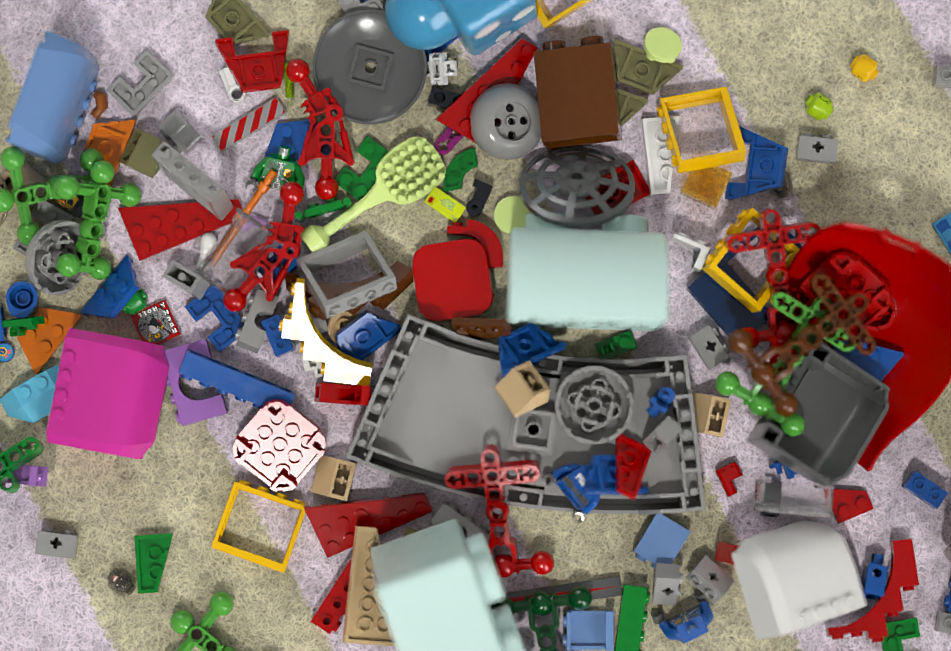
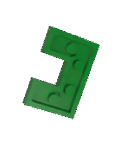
[335,136,388,201]
[881,617,920,651]

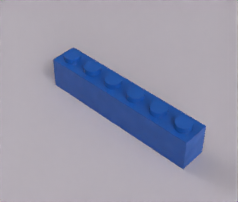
[178,349,295,409]

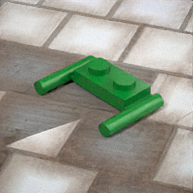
[295,198,353,223]

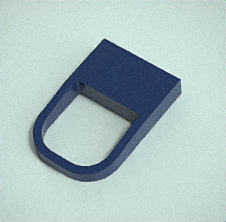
[686,227,802,337]

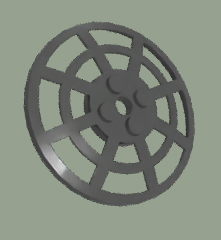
[519,145,635,228]

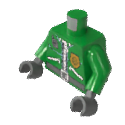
[245,145,305,203]

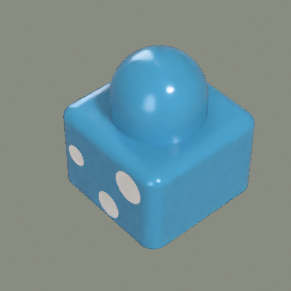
[385,0,538,55]

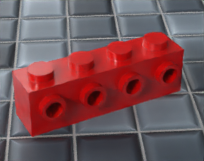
[310,558,352,634]

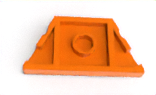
[83,119,137,187]
[17,307,82,375]

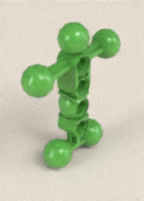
[0,146,111,246]
[55,160,142,280]
[170,591,237,651]

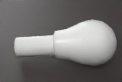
[196,233,217,269]

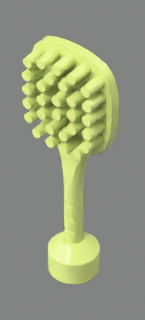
[301,136,446,253]

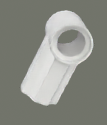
[219,67,247,105]

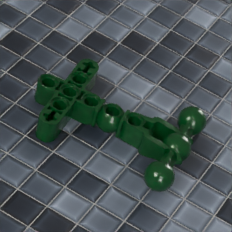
[491,586,592,651]

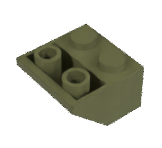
[118,128,171,178]

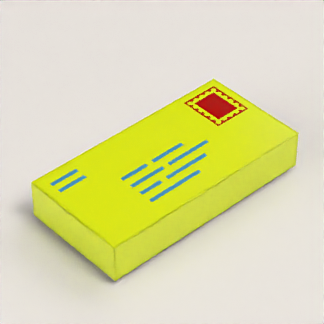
[424,186,466,223]

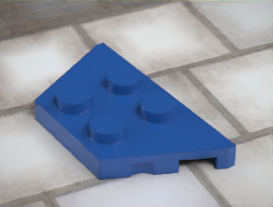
[265,120,331,160]
[80,255,139,318]
[335,310,402,360]
[498,323,566,378]
[832,340,904,382]
[582,455,649,495]

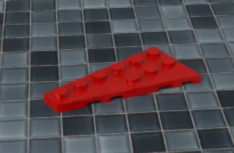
[434,38,538,144]
[118,199,243,261]
[304,492,433,558]

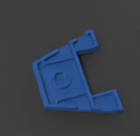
[725,126,788,200]

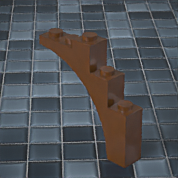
[285,261,414,320]

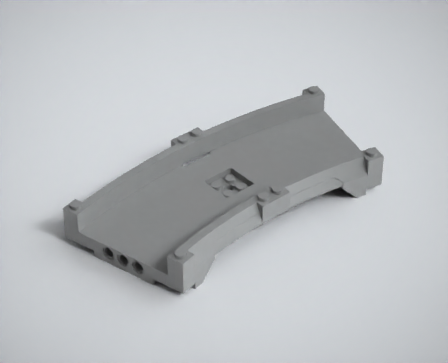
[346,314,706,514]

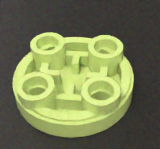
[643,27,682,63]
[494,196,531,235]

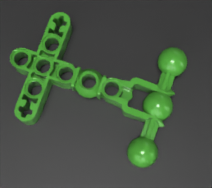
[715,291,854,437]

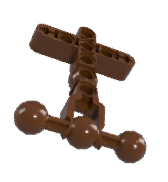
[728,273,876,417]

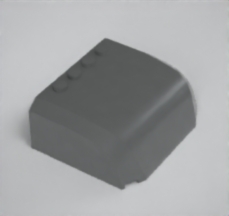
[747,343,890,487]

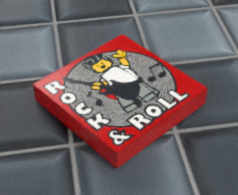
[130,300,181,345]

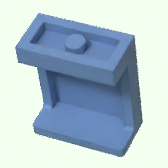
[633,514,691,569]
[563,610,614,651]

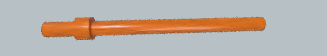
[208,169,278,267]

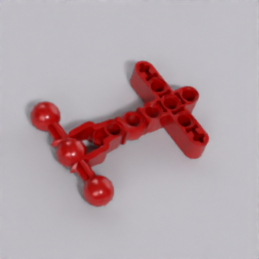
[724,209,831,350]
[444,444,555,578]

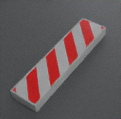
[211,97,287,153]

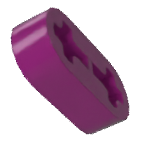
[434,128,463,156]

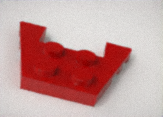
[215,30,289,93]

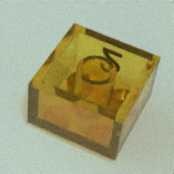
[680,166,732,210]

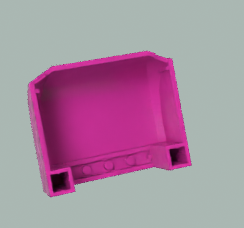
[46,328,169,460]

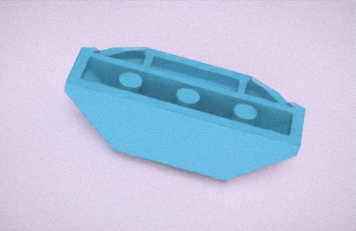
[0,364,60,423]

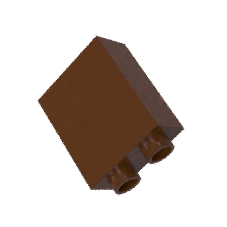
[534,36,623,149]

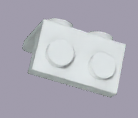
[671,232,710,273]

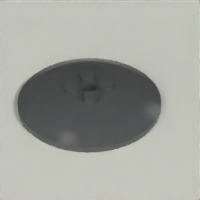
[312,9,427,125]

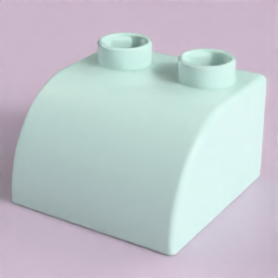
[506,212,669,331]

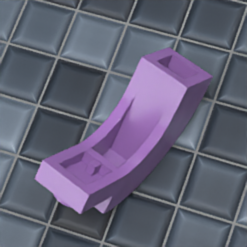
[6,465,48,487]

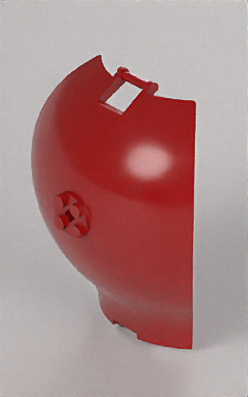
[770,222,951,472]

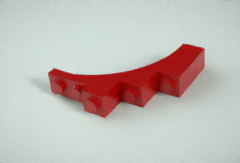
[826,539,919,643]

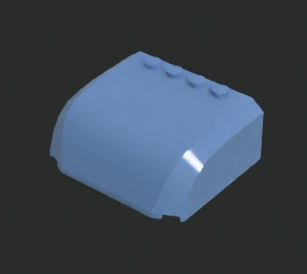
[5,30,100,164]

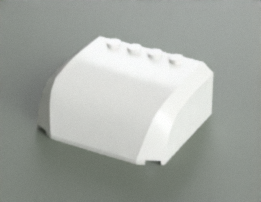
[732,520,868,640]

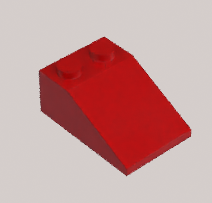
[585,160,650,216]

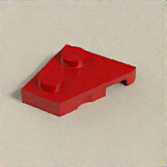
[823,489,874,524]

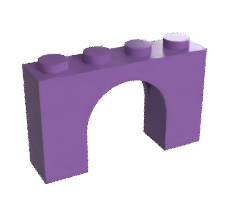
[164,339,228,426]

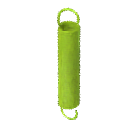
[284,56,294,105]

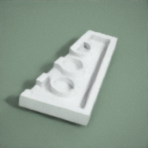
[641,115,680,195]

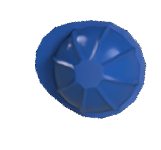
[6,281,38,318]

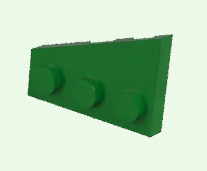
[134,533,174,594]

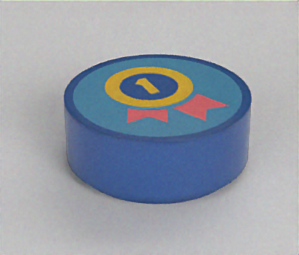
[0,343,15,362]

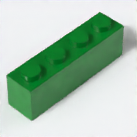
[614,584,650,651]

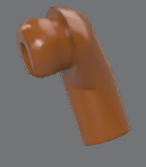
[90,90,108,120]

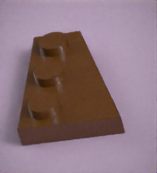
[451,317,512,340]

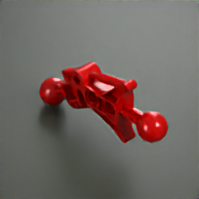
[286,59,355,200]
[223,181,304,312]

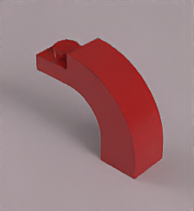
[447,219,503,269]
[314,383,371,406]

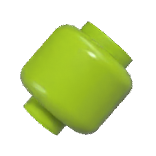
[804,92,834,121]

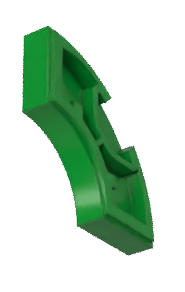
[443,148,478,192]

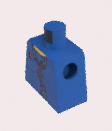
[861,554,888,601]

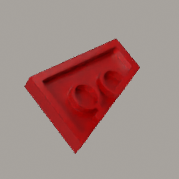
[615,434,652,500]

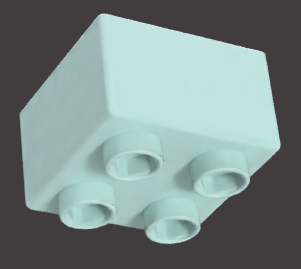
[370,519,524,651]

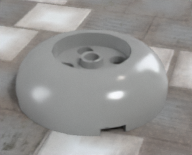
[470,83,541,160]
[25,220,93,295]
[555,366,633,444]

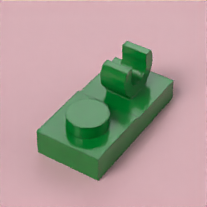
[2,316,45,337]
[594,331,637,359]

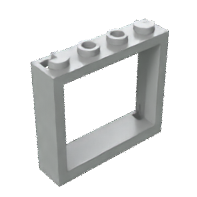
[151,141,234,221]
[296,230,397,319]

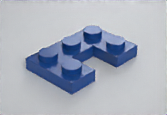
[185,284,244,353]

